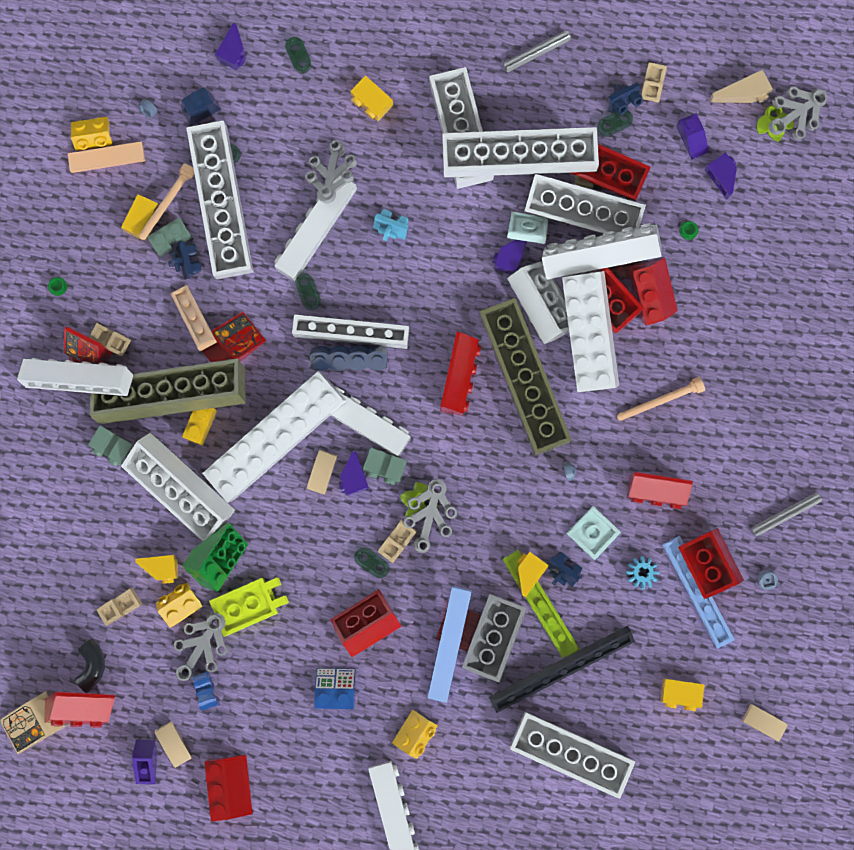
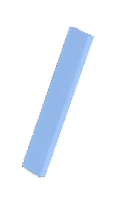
[662,536,735,649]
[428,586,472,703]

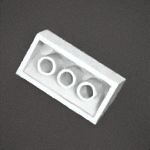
[507,261,569,344]

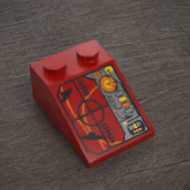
[202,312,267,362]
[64,326,112,365]

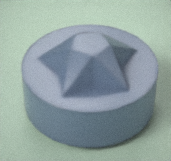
[138,99,157,118]
[562,461,577,481]
[757,569,778,590]

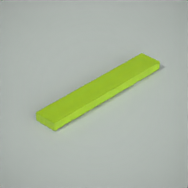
[502,549,580,658]

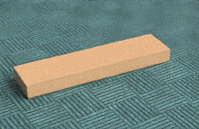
[68,141,145,173]
[170,285,217,351]

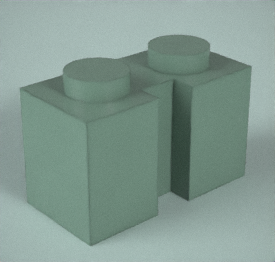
[147,217,192,258]
[88,426,134,467]
[363,448,407,485]

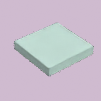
[507,212,548,244]
[566,506,621,560]

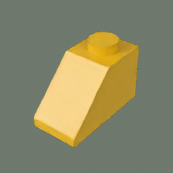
[517,552,549,598]
[135,555,179,584]

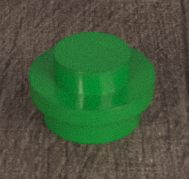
[679,221,698,240]
[48,277,68,296]

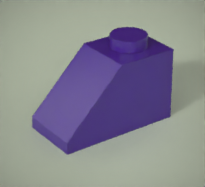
[215,23,246,71]
[676,113,709,160]
[705,152,737,199]
[492,239,527,275]
[339,451,369,496]
[132,740,157,784]

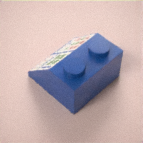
[314,668,356,709]

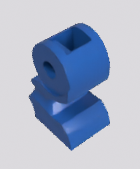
[193,671,220,711]

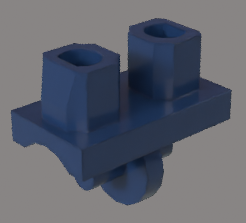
[608,82,643,115]
[168,241,202,280]
[546,552,582,587]

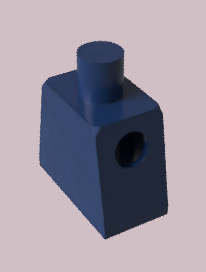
[181,87,222,126]

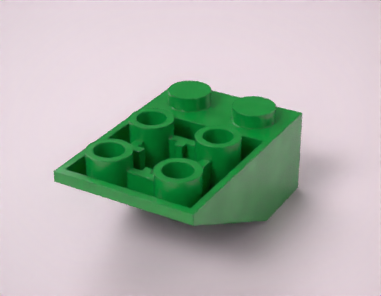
[182,522,248,592]

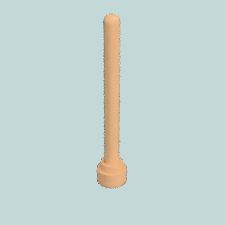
[139,163,195,240]
[617,377,705,421]

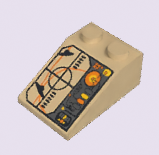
[0,691,70,754]

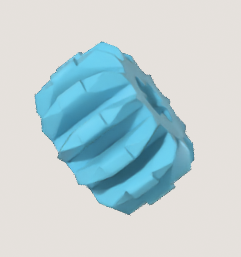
[626,556,659,589]

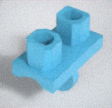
[373,209,408,242]

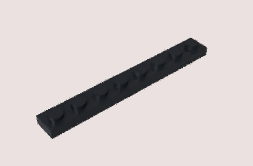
[489,626,635,713]

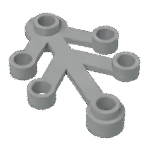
[769,86,827,140]
[305,140,357,204]
[403,479,457,553]
[174,613,229,681]

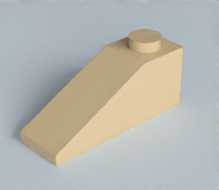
[709,70,773,103]

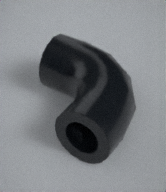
[74,638,105,693]

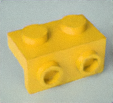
[71,117,112,151]
[155,582,203,628]
[392,710,438,759]

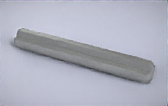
[503,30,571,72]
[751,493,822,536]

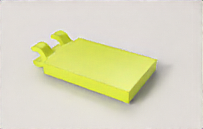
[209,578,289,637]

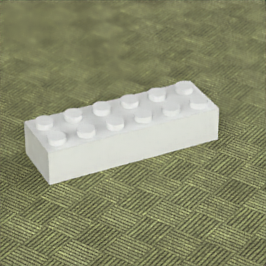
[429,67,494,189]
[525,174,646,233]
[542,223,662,279]
[562,271,619,392]
[121,433,235,541]
[509,712,635,799]

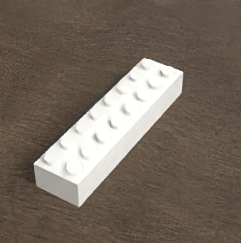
[186,120,254,279]
[442,127,599,177]
[202,371,346,503]

